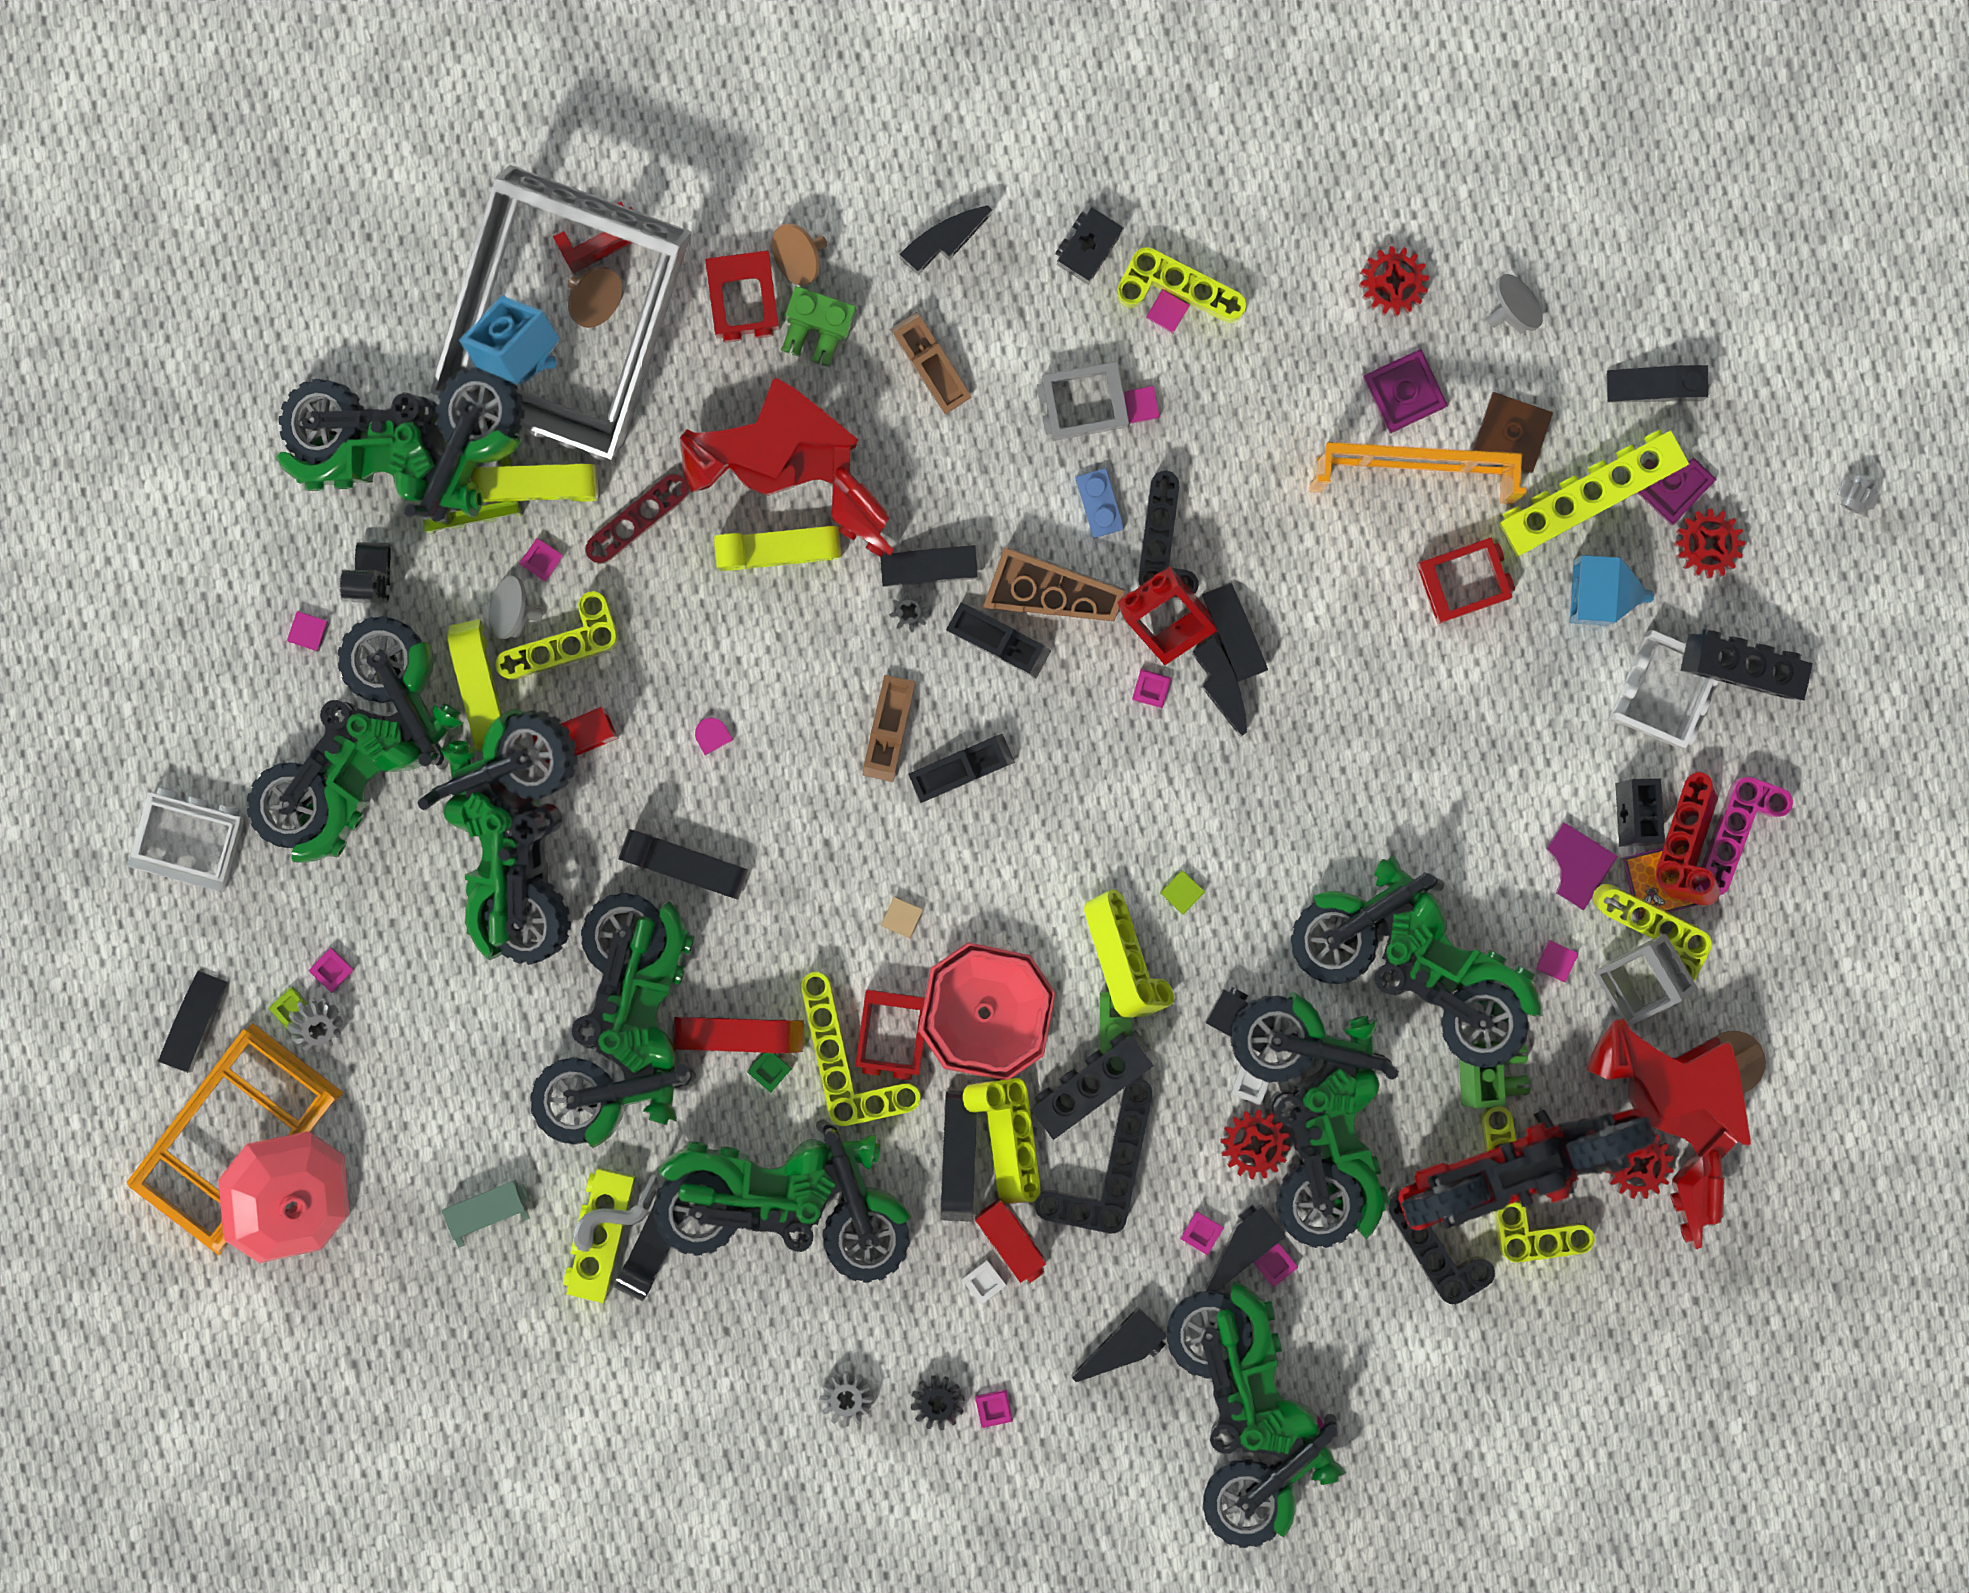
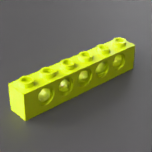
[1499,429,1689,557]

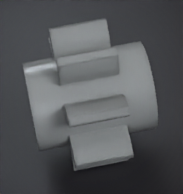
[1837,475,1880,515]

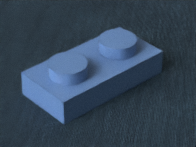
[1075,468,1124,539]

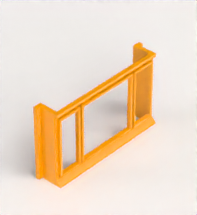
[1309,442,1526,504]
[126,1023,344,1255]

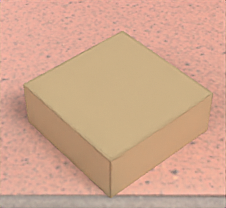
[881,897,923,938]

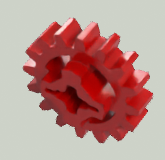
[1359,246,1429,317]
[1674,509,1745,579]
[1220,1109,1290,1179]
[1605,1134,1674,1199]

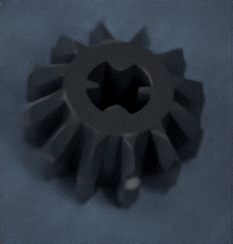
[910,1375,965,1430]

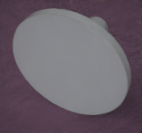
[1487,274,1543,334]
[489,576,543,639]

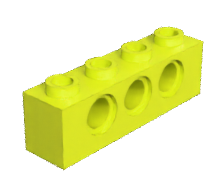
[563,1167,636,1303]

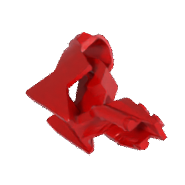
[680,378,894,557]
[1586,1018,1751,1249]

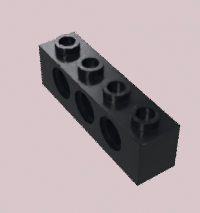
[1680,629,1813,701]
[1030,1030,1159,1140]

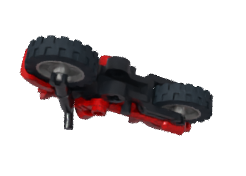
[1398,1108,1657,1230]

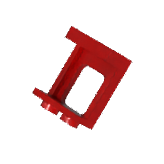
[553,201,633,274]
[705,250,780,343]

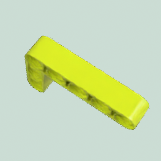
[801,972,921,1126]
[1481,1106,1595,1263]

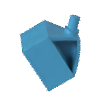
[459,295,560,384]
[1569,555,1654,626]

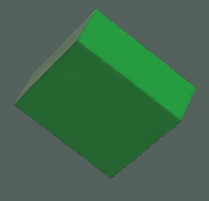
[747,1053,792,1093]

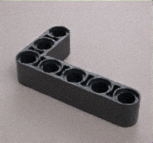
[1035,1078,1152,1234]

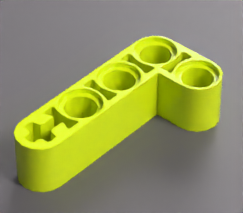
[1117,247,1246,323]
[470,464,599,502]
[713,526,842,571]
[495,591,618,680]
[447,619,502,752]
[1593,884,1712,981]
[1084,889,1175,1017]
[963,1078,1040,1204]

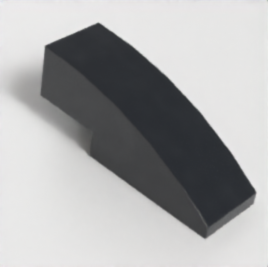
[899,205,992,276]
[880,545,978,587]
[1202,583,1268,682]
[946,602,1051,679]
[1192,637,1247,737]
[908,734,1015,803]
[158,971,228,1073]

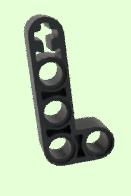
[1137,470,1199,600]
[340,542,391,604]
[618,829,749,900]
[940,1091,977,1222]
[1386,1191,1495,1304]
[614,1197,686,1302]

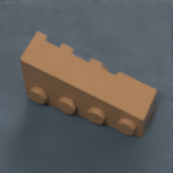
[983,546,1126,621]

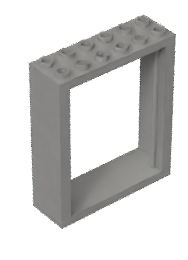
[430,165,692,460]

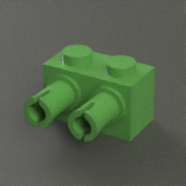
[780,286,857,367]
[1459,1039,1530,1109]

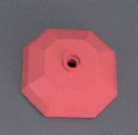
[919,942,1055,1080]
[218,1131,350,1263]

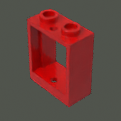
[1416,537,1515,625]
[1117,566,1218,665]
[532,707,618,766]
[855,989,925,1080]
[975,1198,1046,1283]

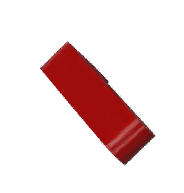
[1655,772,1721,905]
[673,1017,804,1053]

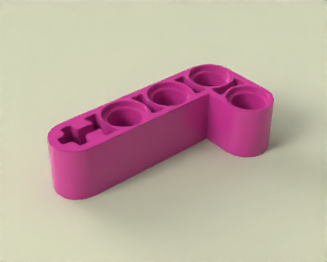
[1698,777,1793,895]

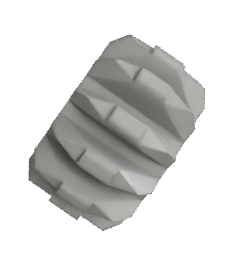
[287,997,343,1053]
[819,1371,874,1427]

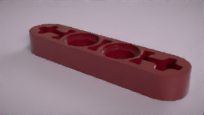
[585,474,689,564]

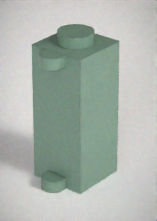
[441,1179,530,1248]

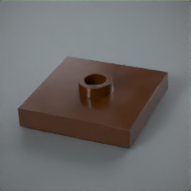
[1472,392,1553,474]

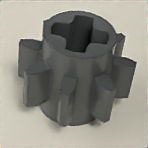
[889,592,929,633]

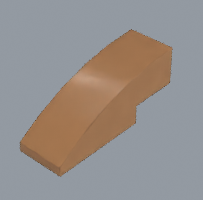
[890,312,972,414]
[862,675,915,782]

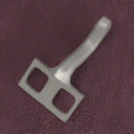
[573,1174,659,1252]

